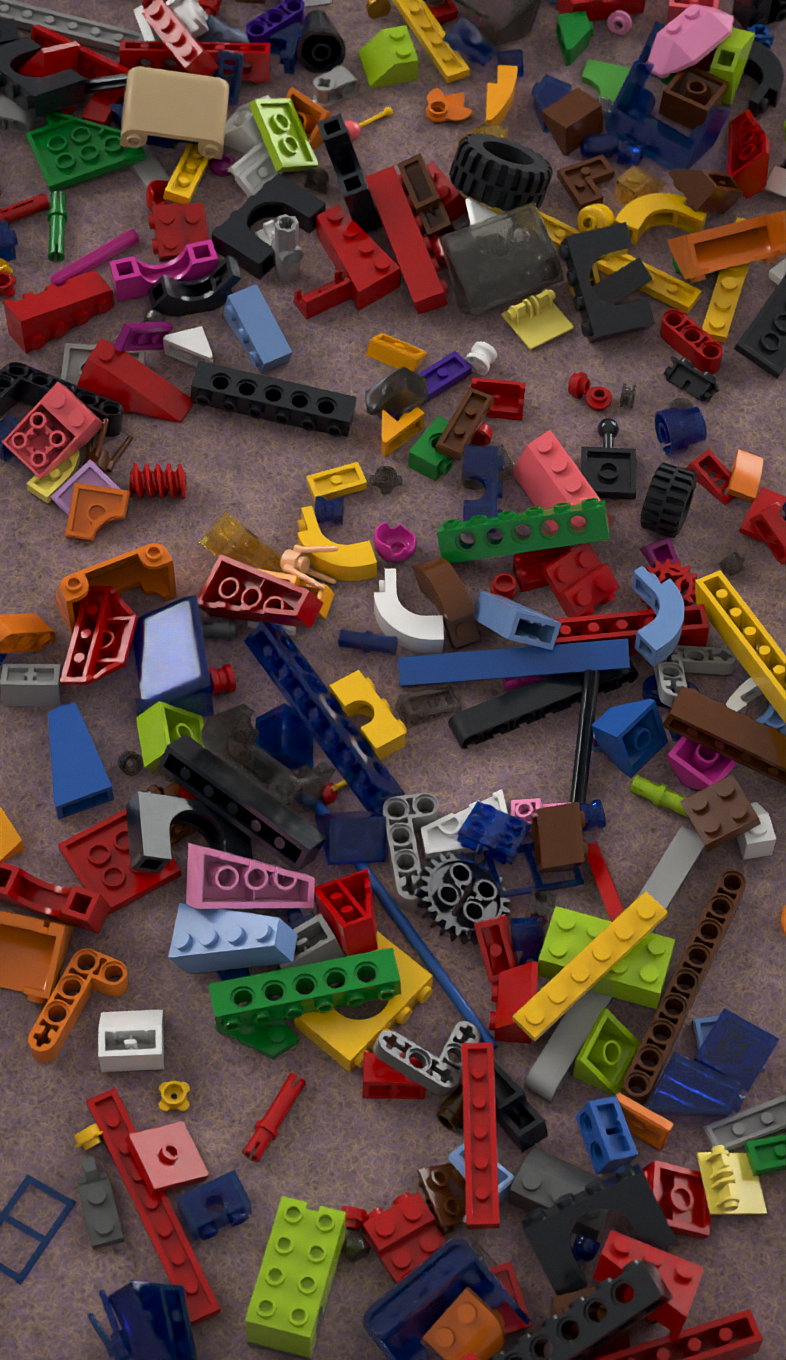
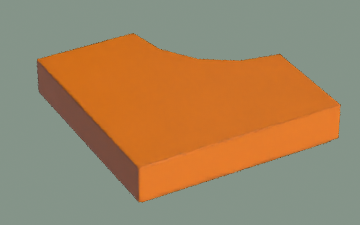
[65,482,130,542]

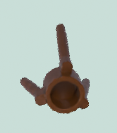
[83,418,133,473]

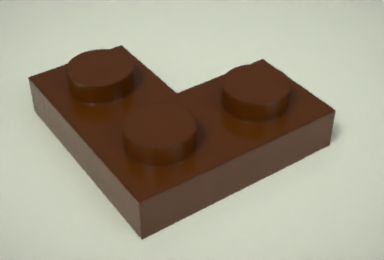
[557,154,614,211]

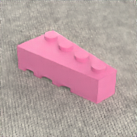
[186,843,315,909]

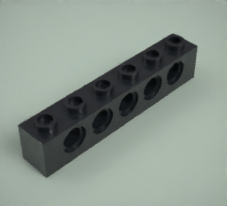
[190,361,357,437]
[489,1259,674,1360]

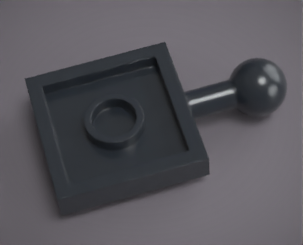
[580,418,636,499]

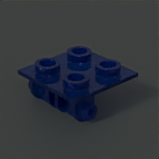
[457,801,532,865]

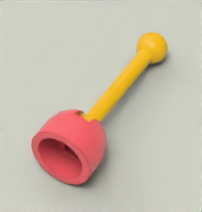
[344,107,393,141]

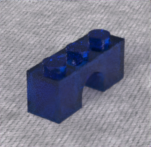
[463,445,503,533]

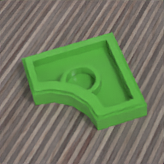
[581,59,636,109]

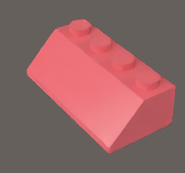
[511,430,614,550]

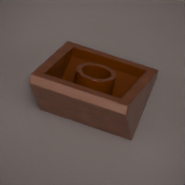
[539,87,603,156]

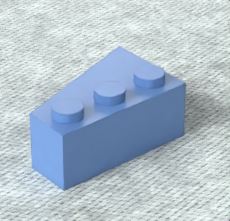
[222,284,292,373]

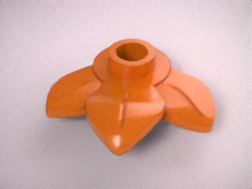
[425,87,472,123]

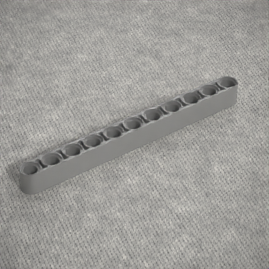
[524,826,706,1102]

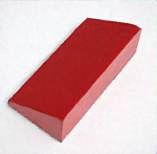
[474,914,520,983]

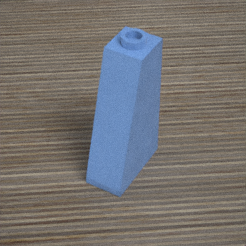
[472,590,561,650]

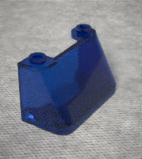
[131,595,214,717]

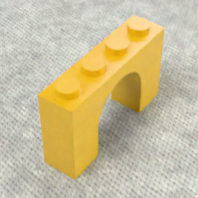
[294,931,433,1072]

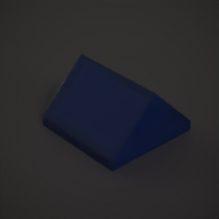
[254,703,314,770]
[314,810,386,865]

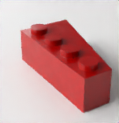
[317,204,400,311]
[3,270,114,354]
[194,554,324,628]

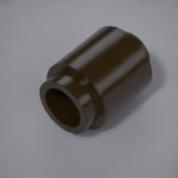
[436,1085,464,1132]

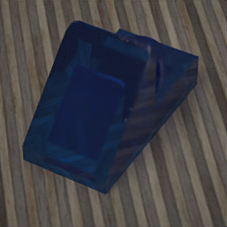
[268,22,301,75]

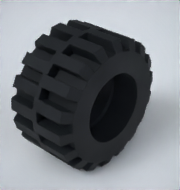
[640,462,697,538]

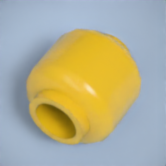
[577,203,614,232]

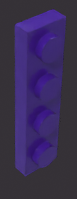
[372,351,472,421]

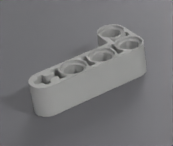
[383,793,439,912]

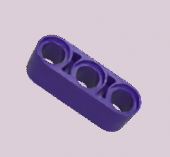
[246,0,305,47]

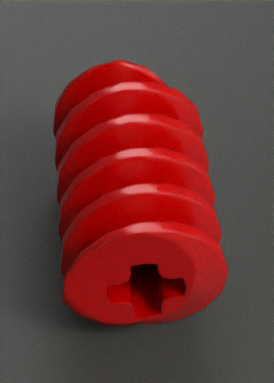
[129,463,187,499]

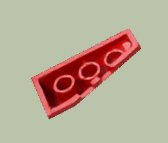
[727,109,770,199]

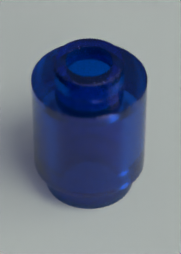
[580,133,619,159]

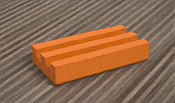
[616,1092,674,1150]

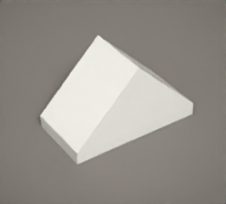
[163,326,213,367]

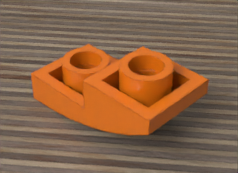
[727,449,763,503]

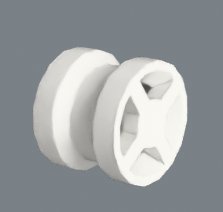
[465,341,497,375]

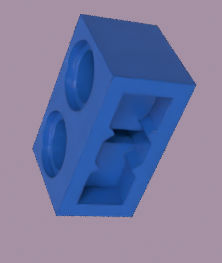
[575,1096,638,1175]

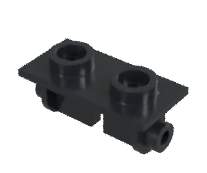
[663,356,719,402]

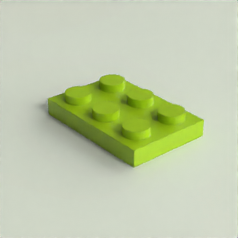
[249,98,319,172]

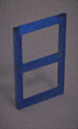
[483,843,584,899]
[0,1175,76,1285]

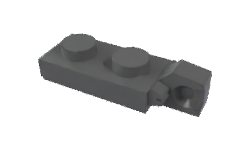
[78,1157,124,1249]

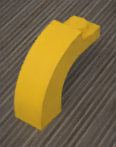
[614,193,707,245]
[297,506,377,581]

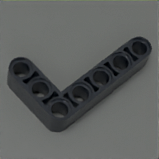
[0,362,124,437]

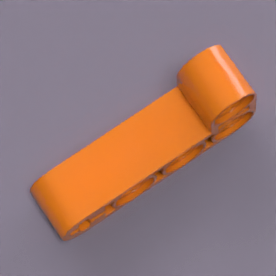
[28,948,129,1063]

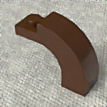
[412,557,480,649]

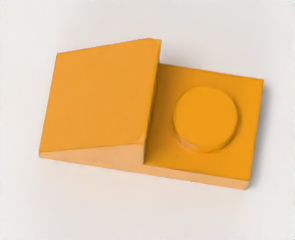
[381,407,425,457]

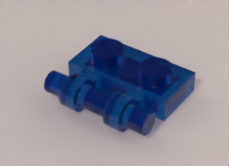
[443,17,503,67]

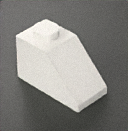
[737,802,776,860]

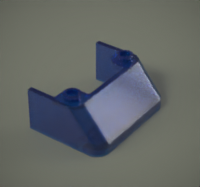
[605,61,732,171]
[363,1238,532,1360]

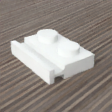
[227,140,283,198]

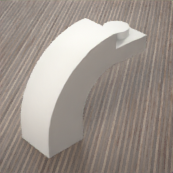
[374,569,444,654]

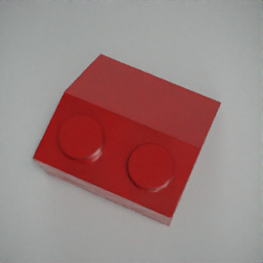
[489,961,539,1044]

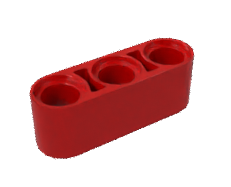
[660,309,723,374]

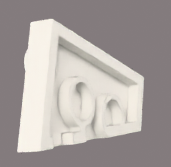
[420,789,514,859]

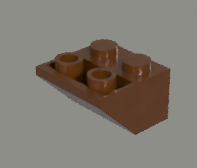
[669,169,744,214]
[531,802,588,873]

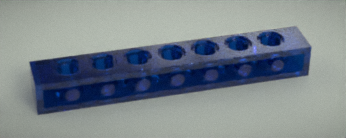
[244,621,405,813]

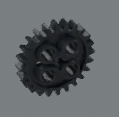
[415,851,511,945]

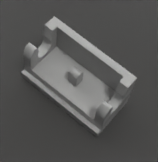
[0,664,62,707]

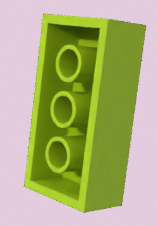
[538,906,675,1010]

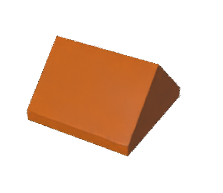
[285,87,331,150]

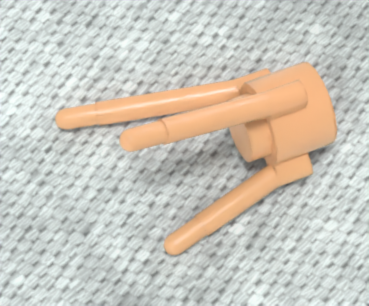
[280,545,338,590]

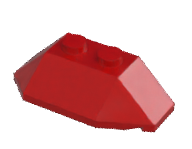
[60,586,138,685]

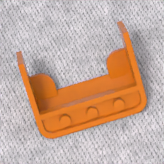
[668,210,786,283]

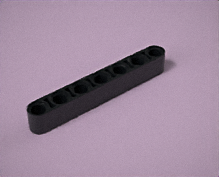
[448,659,639,749]

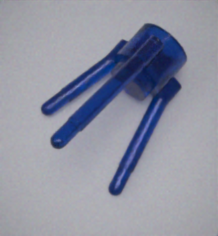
[88,1279,144,1360]

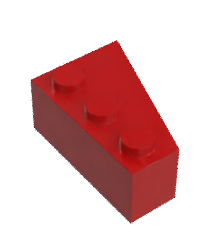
[593,1230,704,1341]

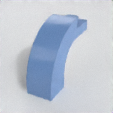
[631,566,684,667]

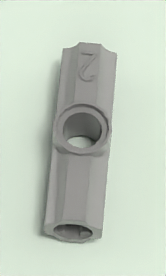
[271,214,304,283]

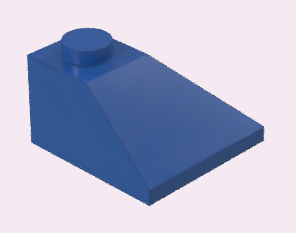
[591,699,668,778]

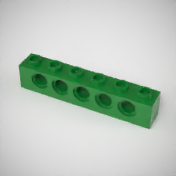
[437,498,610,563]
[208,947,401,1031]

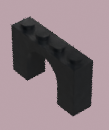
[0,37,85,118]
[317,113,382,232]
[211,173,326,280]
[559,222,655,343]
[126,791,253,873]
[522,1163,677,1296]

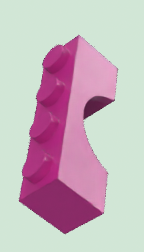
[109,239,218,301]

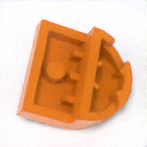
[422,1287,505,1360]

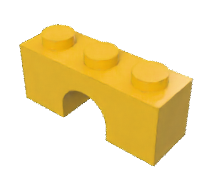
[329,670,407,762]

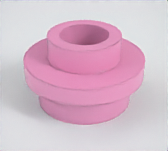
[607,11,632,35]

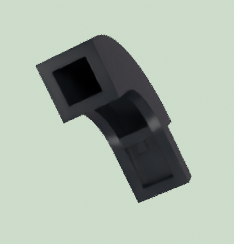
[743,41,784,118]
[147,255,241,317]

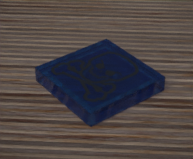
[693,1008,779,1092]

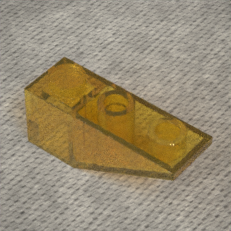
[199,511,284,573]

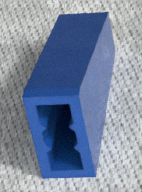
[48,702,114,820]

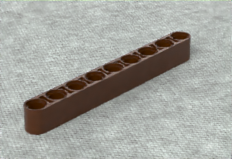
[621,869,746,1106]

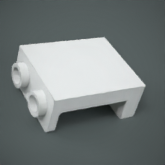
[133,0,209,41]

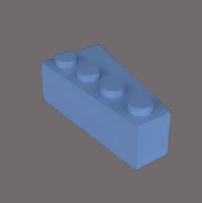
[168,903,298,973]

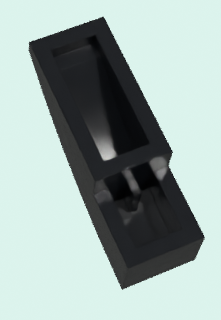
[494,1060,548,1152]

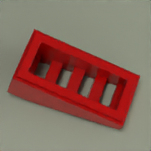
[686,449,735,505]

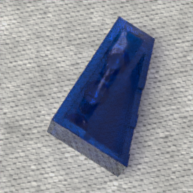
[107,1281,198,1360]

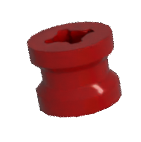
[205,664,236,696]

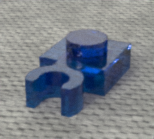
[510,917,545,965]

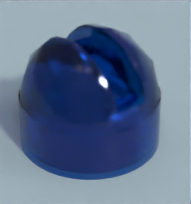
[572,1235,601,1262]

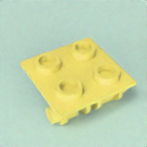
[501,289,574,350]
[697,1145,767,1215]

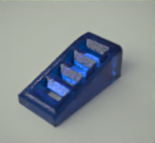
[213,49,244,105]

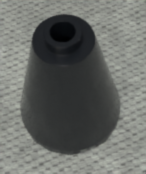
[296,10,346,73]

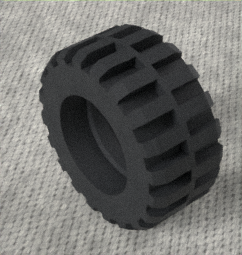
[449,133,553,214]

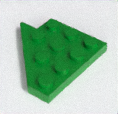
[25,112,146,193]

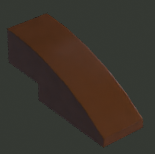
[397,153,455,238]

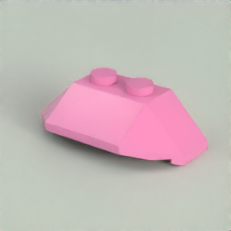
[646,4,735,79]

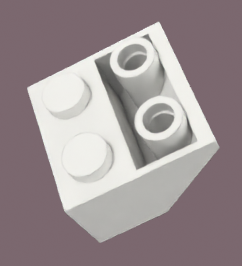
[98,1009,164,1072]

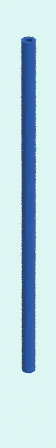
[306,793,498,1050]

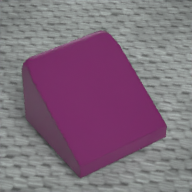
[639,537,679,568]

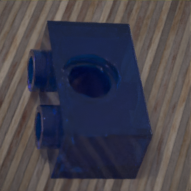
[176,1170,252,1241]

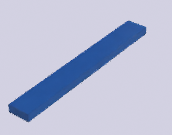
[398,639,630,687]

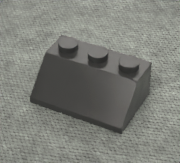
[508,1147,612,1244]

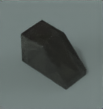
[365,366,428,415]

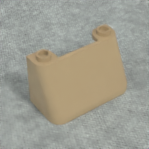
[120,67,229,159]

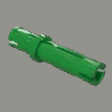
[47,191,68,261]

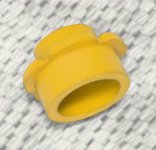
[74,1123,103,1151]

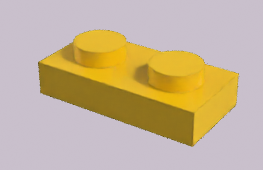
[306,462,367,503]

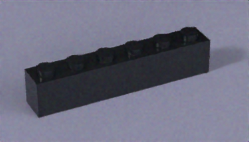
[157,734,327,872]

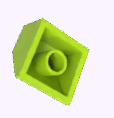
[358,25,418,88]
[136,701,208,774]

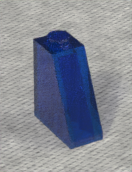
[647,1052,745,1117]

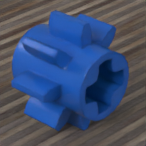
[747,24,774,49]

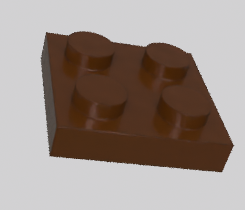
[680,774,761,851]

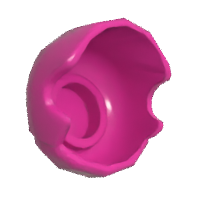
[374,522,417,562]

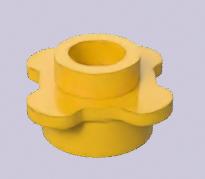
[158,1081,190,1112]

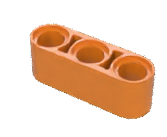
[0,613,56,653]

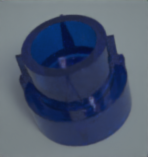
[654,407,707,456]

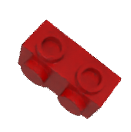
[148,203,209,261]
[541,543,620,617]
[642,1160,711,1240]
[363,1192,452,1285]

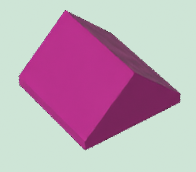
[666,736,737,790]

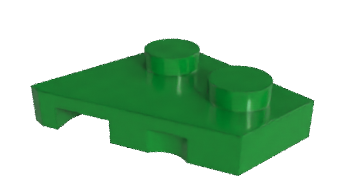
[214,1002,299,1060]

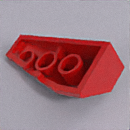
[77,338,195,423]

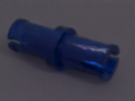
[338,629,398,655]

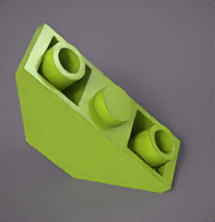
[710,28,756,105]

